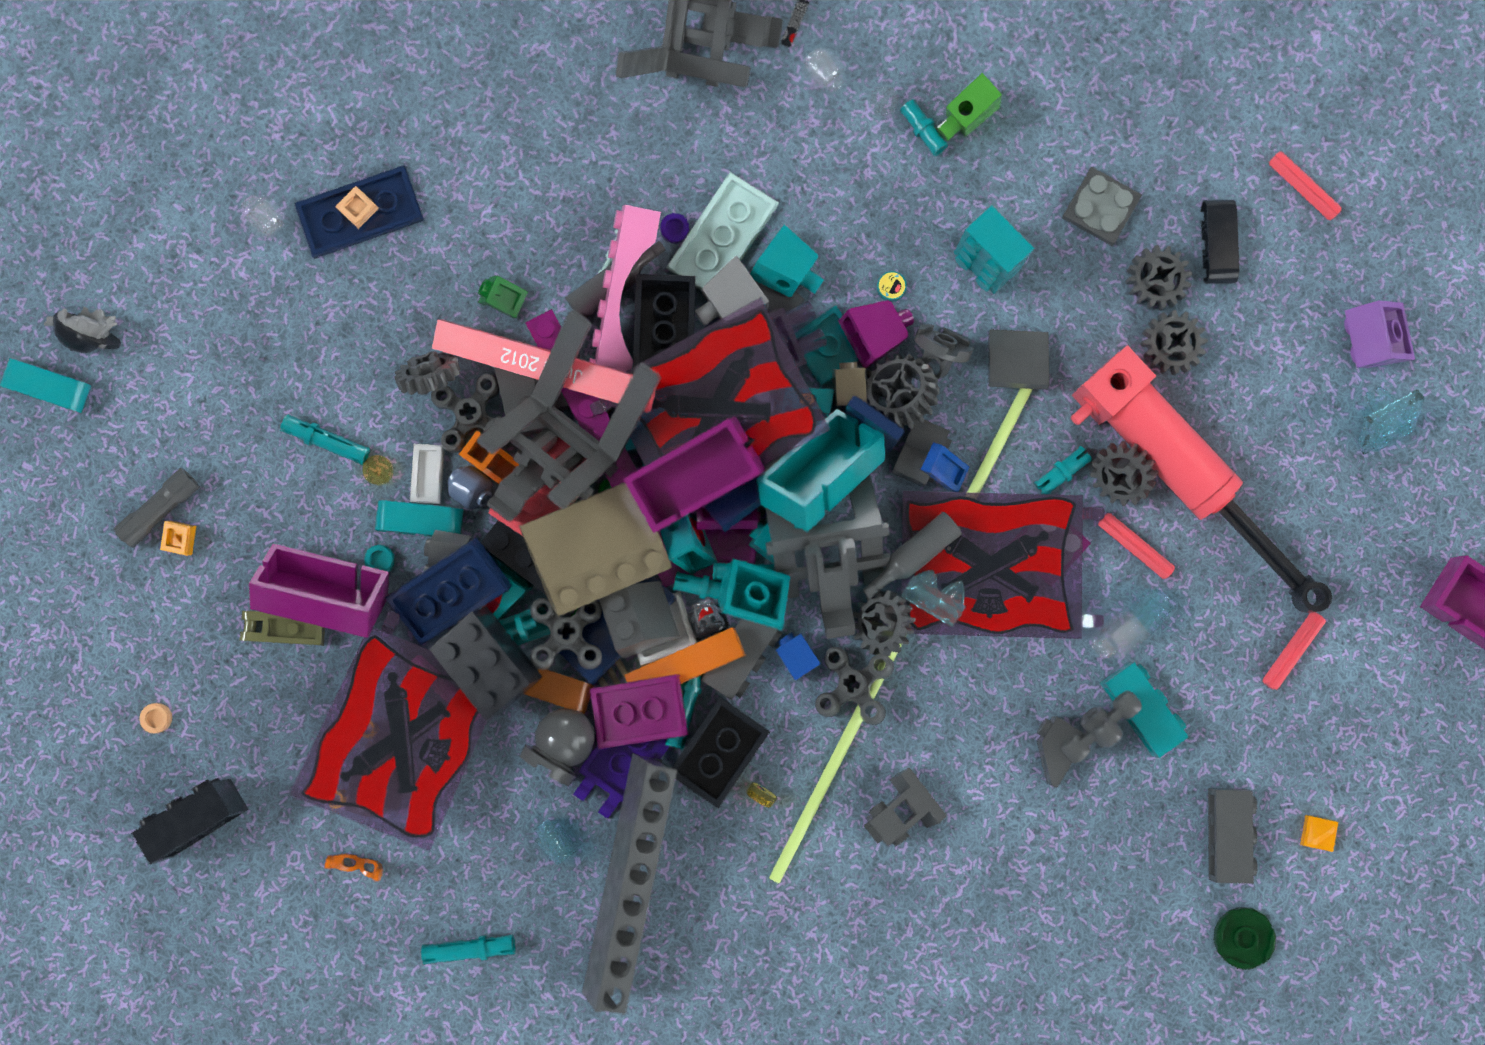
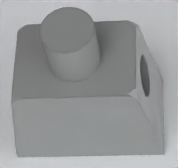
[695,256,769,326]

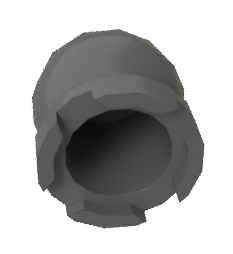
[519,708,595,786]

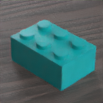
[954,205,1034,294]

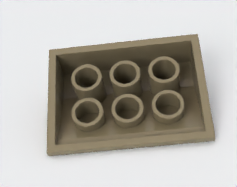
[519,482,672,616]

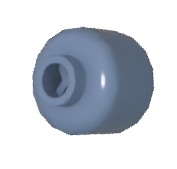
[447,465,492,510]

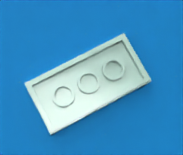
[666,172,779,291]

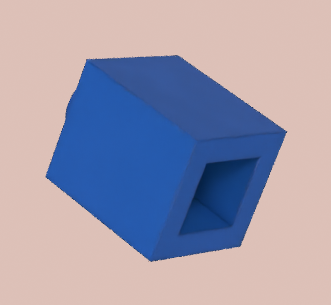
[775,632,820,680]

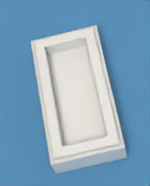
[410,444,445,505]

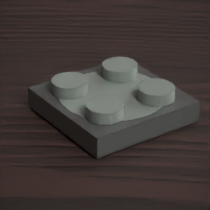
[1062,166,1142,246]

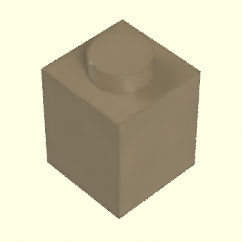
[832,362,867,406]

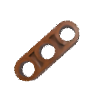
[524,669,595,714]

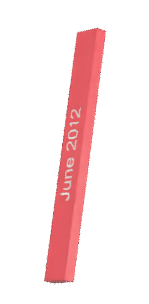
[432,319,657,412]

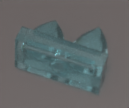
[901,570,966,627]

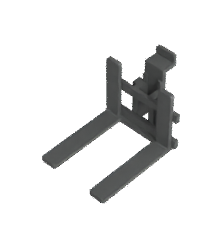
[616,0,783,87]
[477,310,661,522]
[759,438,890,639]

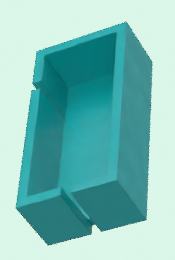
[757,409,885,532]

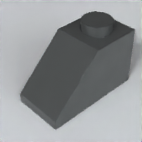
[1037,716,1084,788]

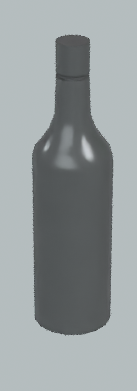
[565,241,666,318]
[862,511,962,599]

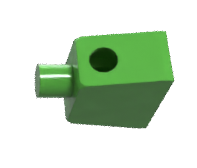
[937,73,1002,141]

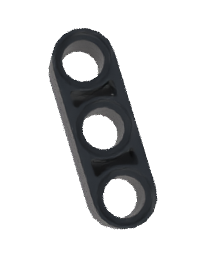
[1201,200,1239,284]

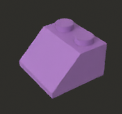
[1344,300,1415,368]

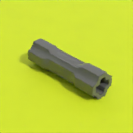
[113,468,200,548]

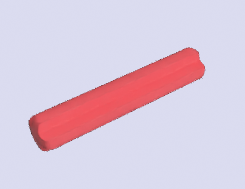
[1269,151,1342,220]
[1098,513,1175,579]
[1263,612,1326,690]

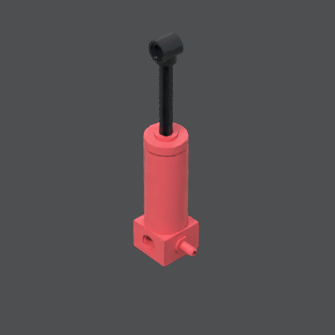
[1071,345,1332,613]

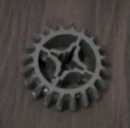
[866,353,940,429]

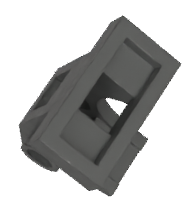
[864,767,947,847]

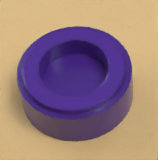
[660,213,689,244]

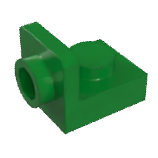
[478,275,528,318]

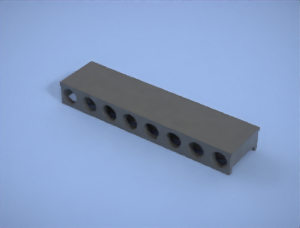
[582,753,677,1014]

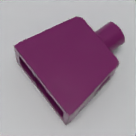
[838,300,914,369]

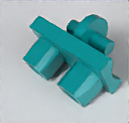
[499,607,551,646]

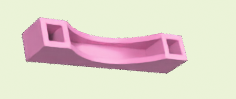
[589,205,661,373]

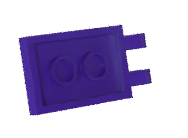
[573,738,670,819]

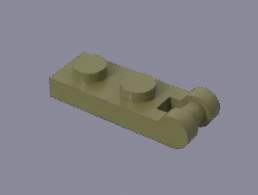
[239,611,325,646]

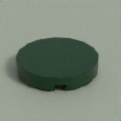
[1213,907,1276,970]

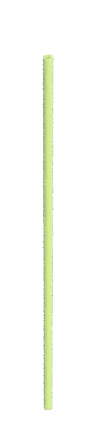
[769,388,1033,883]

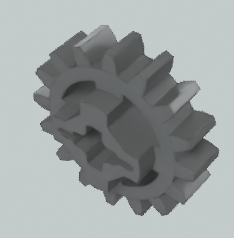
[1126,245,1192,311]
[1140,310,1208,375]
[394,351,460,395]
[1090,441,1158,506]
[853,590,915,656]

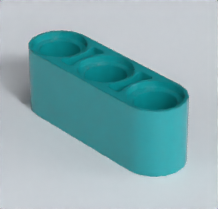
[0,358,92,413]
[375,500,464,537]

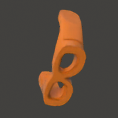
[324,853,383,882]

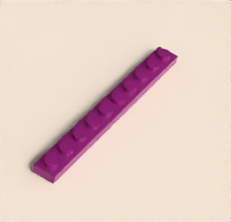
[525,309,691,587]

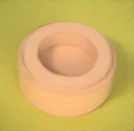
[139,703,172,734]

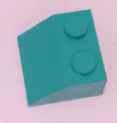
[718,559,791,630]

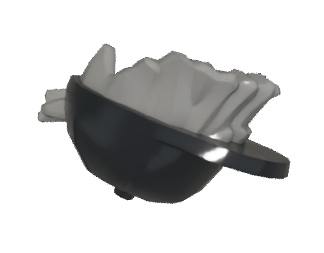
[44,307,121,353]

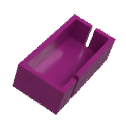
[623,416,766,533]
[249,544,389,638]
[1420,555,1485,650]

